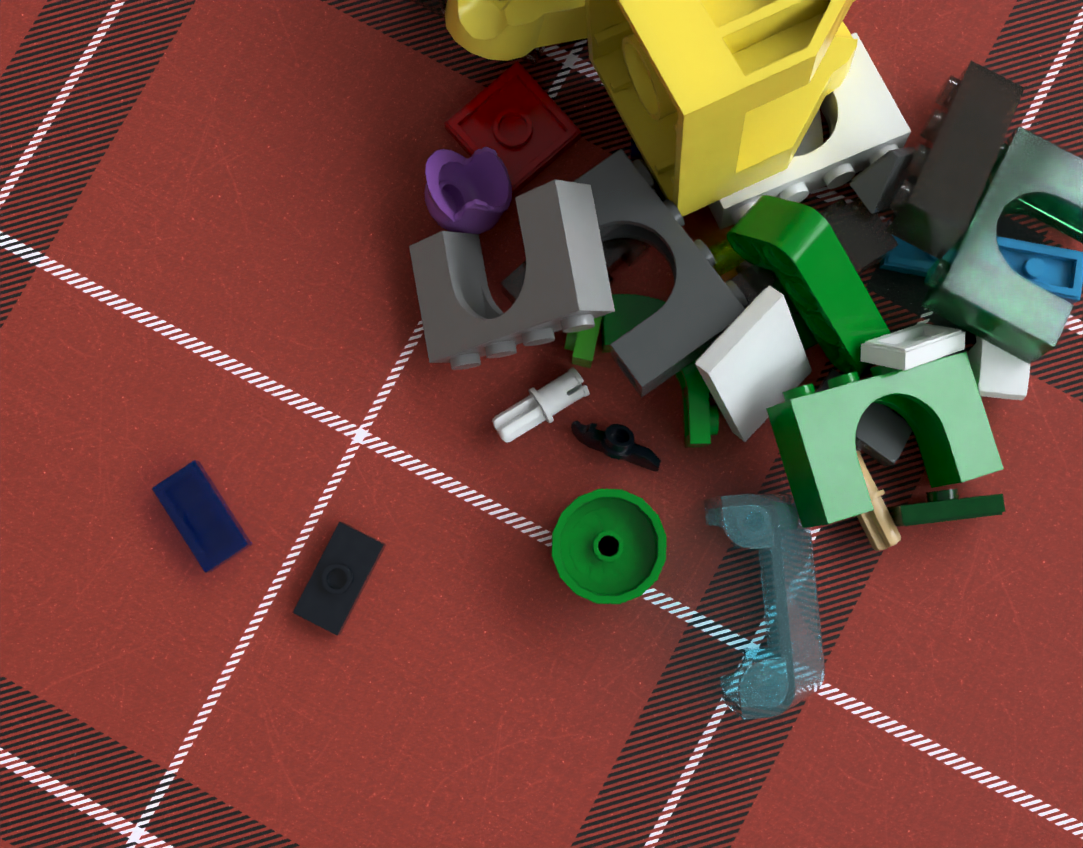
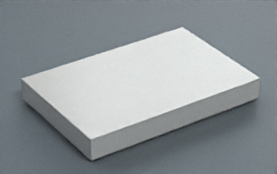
[695,285,812,442]

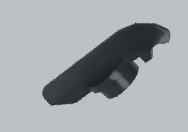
[571,421,661,472]

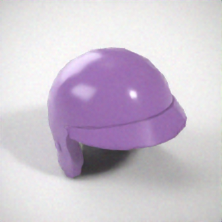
[424,147,512,234]

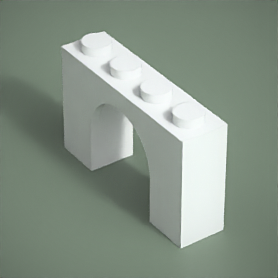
[708,33,911,230]

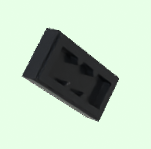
[292,522,386,636]

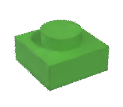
[564,316,602,368]

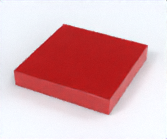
[444,61,582,196]

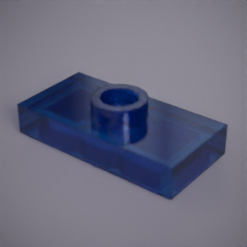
[152,460,253,573]

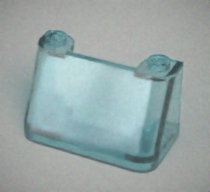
[704,494,825,720]

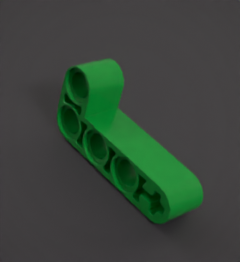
[726,195,891,378]

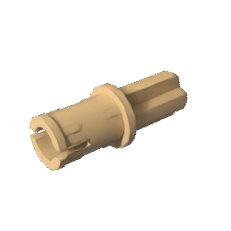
[856,450,901,551]

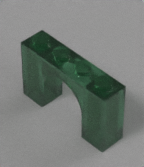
[921,126,1083,364]

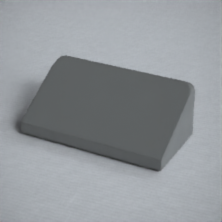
[850,146,918,214]
[815,368,912,467]

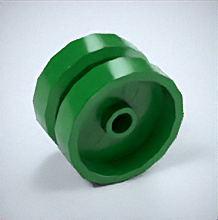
[552,489,667,604]

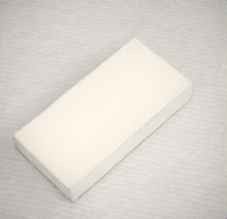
[860,323,966,371]

